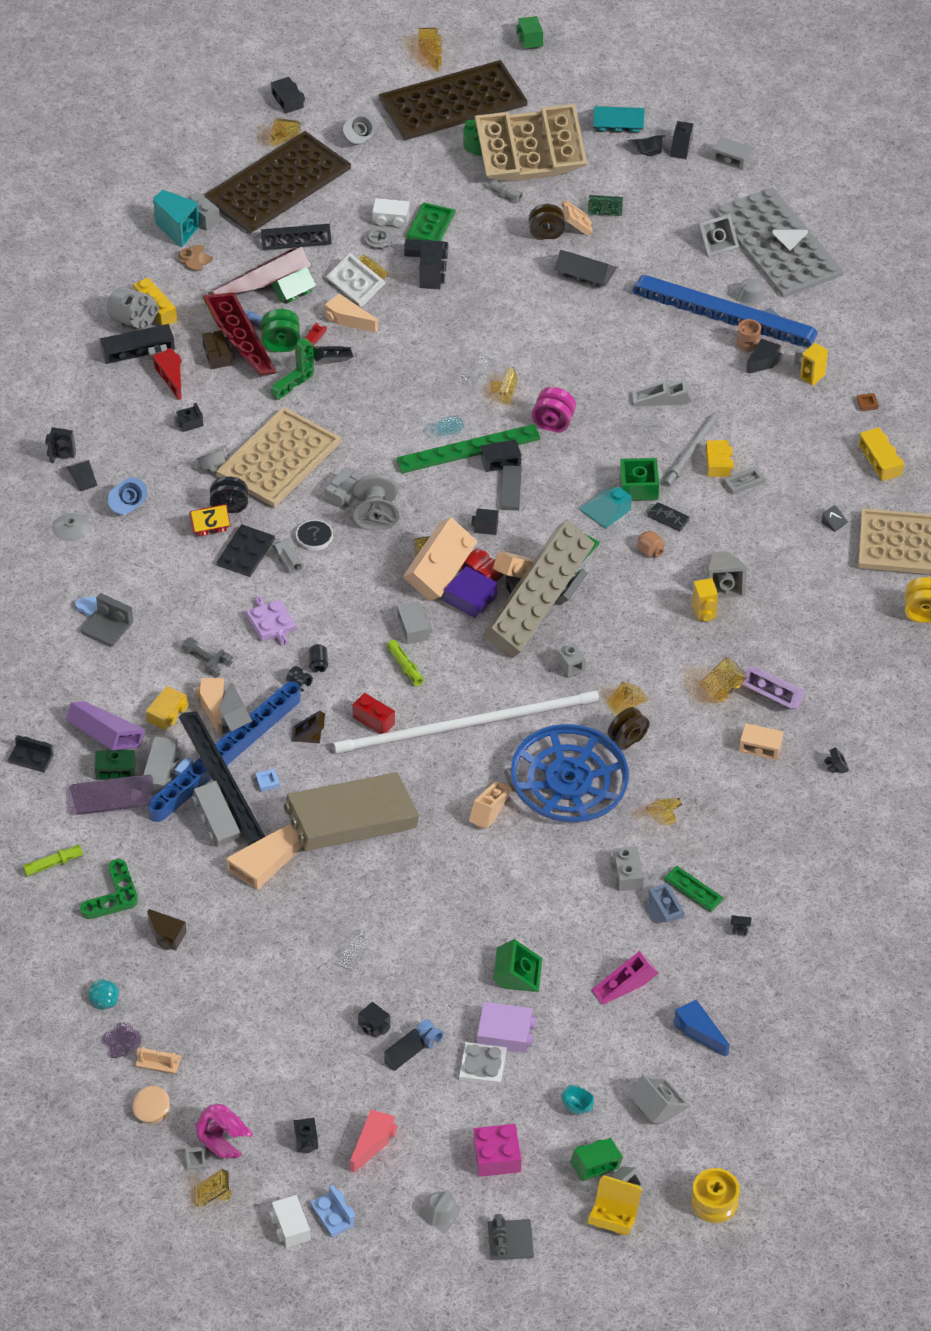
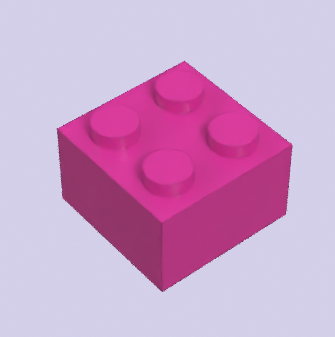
[473,1124,521,1177]

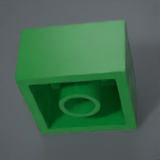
[619,458,659,500]

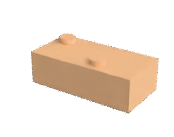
[403,517,478,601]

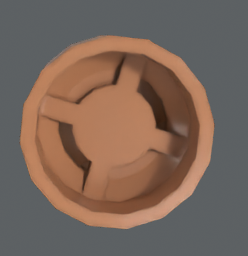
[737,319,761,352]

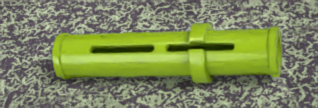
[386,640,425,686]
[22,844,83,877]

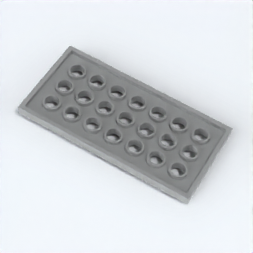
[713,187,844,298]

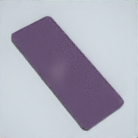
[67,774,153,815]

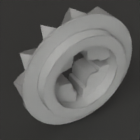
[365,228,393,250]

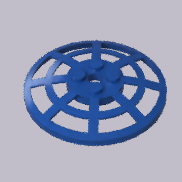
[511,724,629,823]

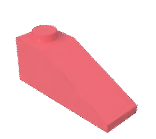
[350,1110,398,1173]

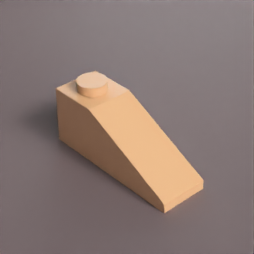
[325,294,378,332]
[197,678,225,734]
[469,781,513,828]

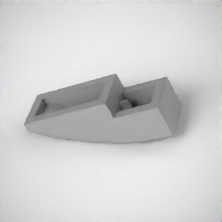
[632,379,692,406]

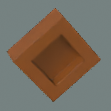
[857,393,879,411]

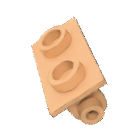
[136,1047,182,1074]

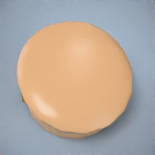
[132,1086,170,1124]

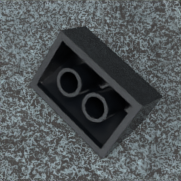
[554,250,617,288]

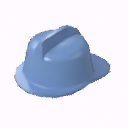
[107,477,148,514]

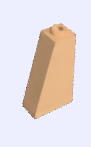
[227,825,303,890]

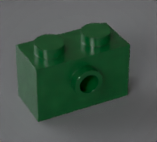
[95,749,136,780]

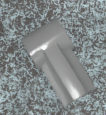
[272,538,304,573]

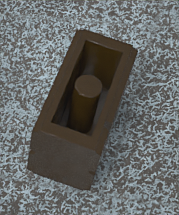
[202,330,234,369]

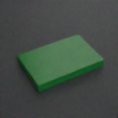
[406,202,456,241]

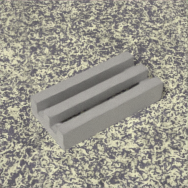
[724,467,765,494]

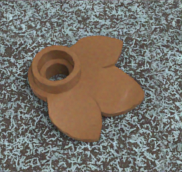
[178,245,213,271]

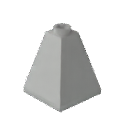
[708,551,747,598]

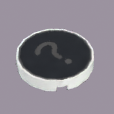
[296,520,333,551]

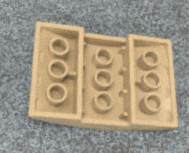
[475,104,587,181]

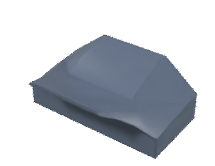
[645,883,685,924]

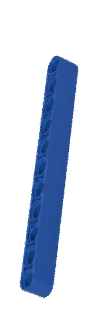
[632,275,818,349]
[148,682,301,822]

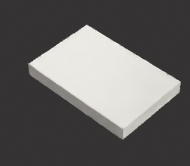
[326,253,385,307]

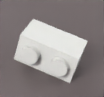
[373,198,410,227]
[269,1195,311,1248]

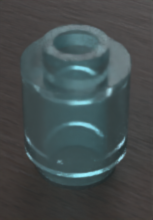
[436,415,464,436]

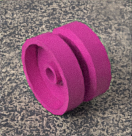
[531,387,576,433]

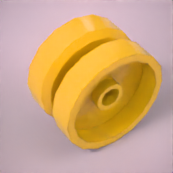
[905,577,931,623]
[692,1168,740,1223]

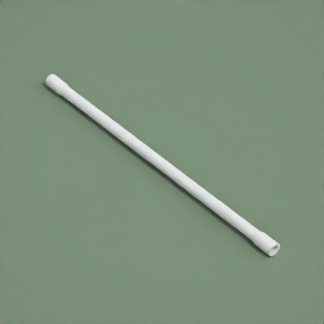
[333,690,599,754]

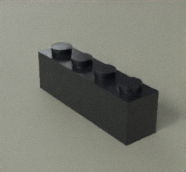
[100,324,175,364]

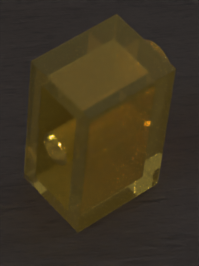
[699,657,748,703]

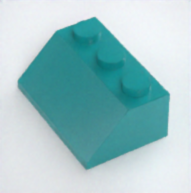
[593,106,645,132]

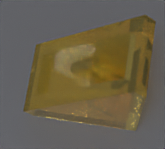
[271,118,301,147]
[606,681,649,715]

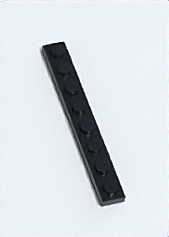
[178,711,266,846]

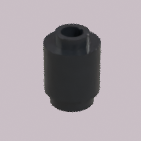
[308,644,328,673]

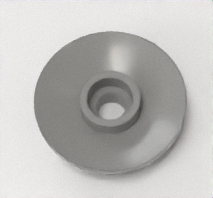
[53,513,90,541]

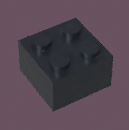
[419,240,447,290]

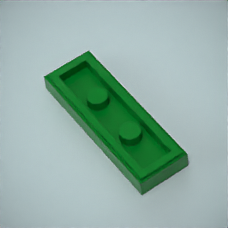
[664,866,724,913]

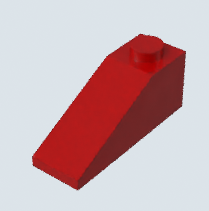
[153,348,182,400]

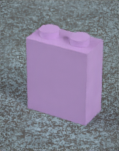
[477,1002,536,1053]

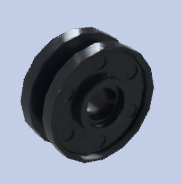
[210,476,248,513]

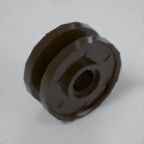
[528,204,565,240]
[607,707,650,750]

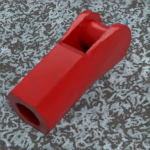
[305,322,327,346]

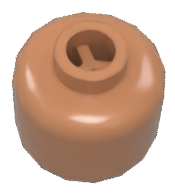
[637,531,665,558]

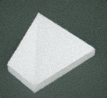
[771,230,808,250]

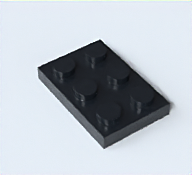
[217,524,275,577]

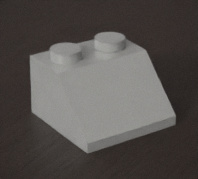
[628,1075,690,1124]

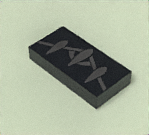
[648,502,689,532]

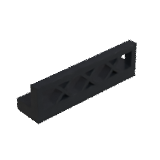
[260,223,332,250]

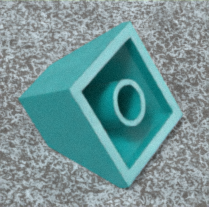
[579,486,632,529]

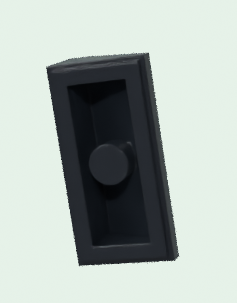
[384,1029,424,1071]

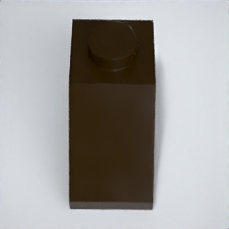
[147,909,187,951]

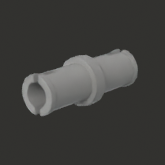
[490,179,524,202]

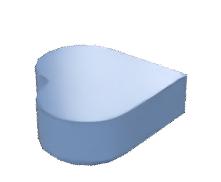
[76,596,98,617]

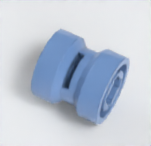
[416,1019,444,1048]

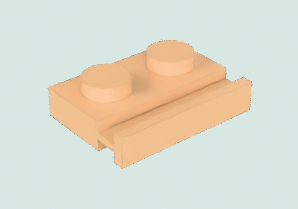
[561,200,593,235]

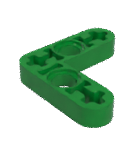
[270,338,314,400]
[80,859,138,919]

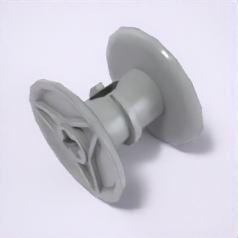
[353,474,399,530]

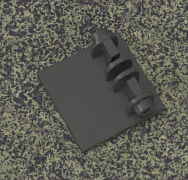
[488,1214,534,1260]

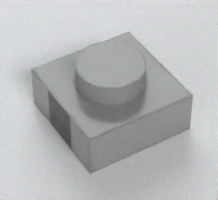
[148,344,167,360]

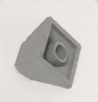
[698,214,739,257]

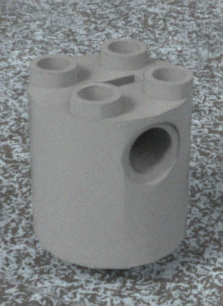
[107,287,159,329]

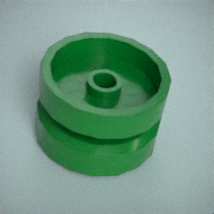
[261,308,300,353]

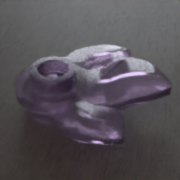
[101,1022,141,1058]

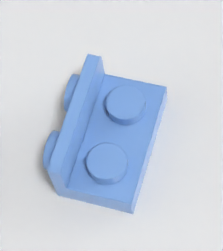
[310,1185,356,1238]

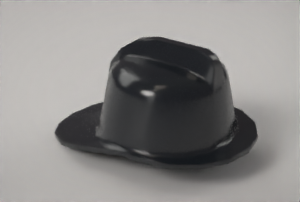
[627,135,666,156]

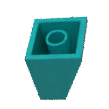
[153,189,200,247]

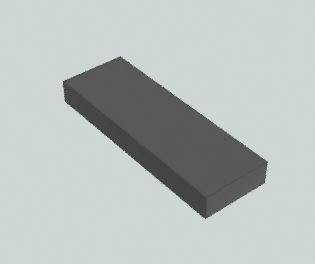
[501,466,522,511]

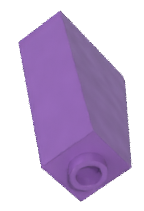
[66,701,145,750]

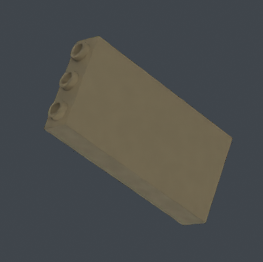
[284,772,419,851]

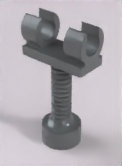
[182,637,233,678]

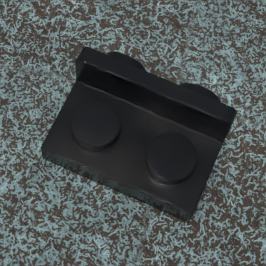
[45,427,76,463]
[8,735,54,773]

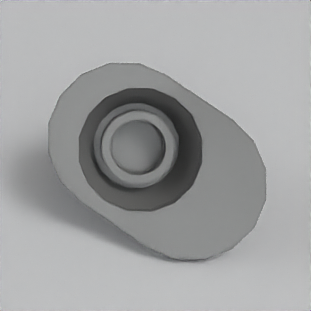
[343,112,377,144]
[732,278,766,307]
[195,445,227,472]
[419,1190,460,1233]

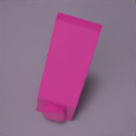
[592,951,659,1005]

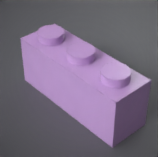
[741,666,806,709]

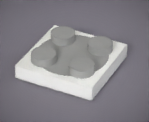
[459,1042,507,1085]

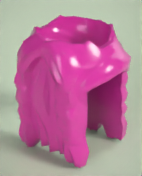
[195,1103,253,1159]

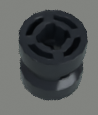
[286,666,313,692]

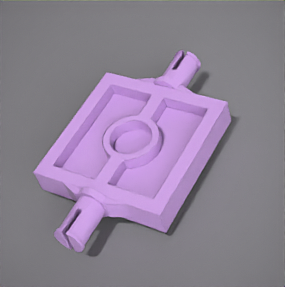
[246,596,297,646]

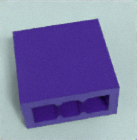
[444,566,498,618]

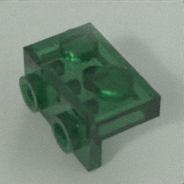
[588,195,623,216]

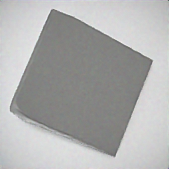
[184,1147,207,1170]

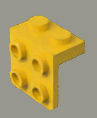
[588,1175,642,1236]

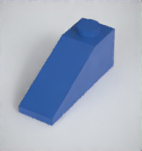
[673,999,730,1056]

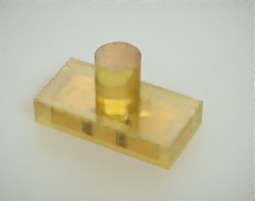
[491,367,518,405]
[646,798,682,825]
[194,1169,231,1207]

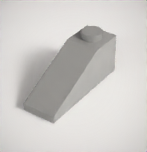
[219,683,252,731]

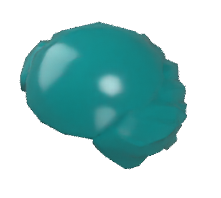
[88,979,119,1010]
[561,1085,594,1115]

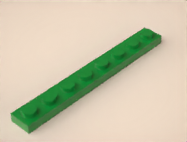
[396,424,540,474]

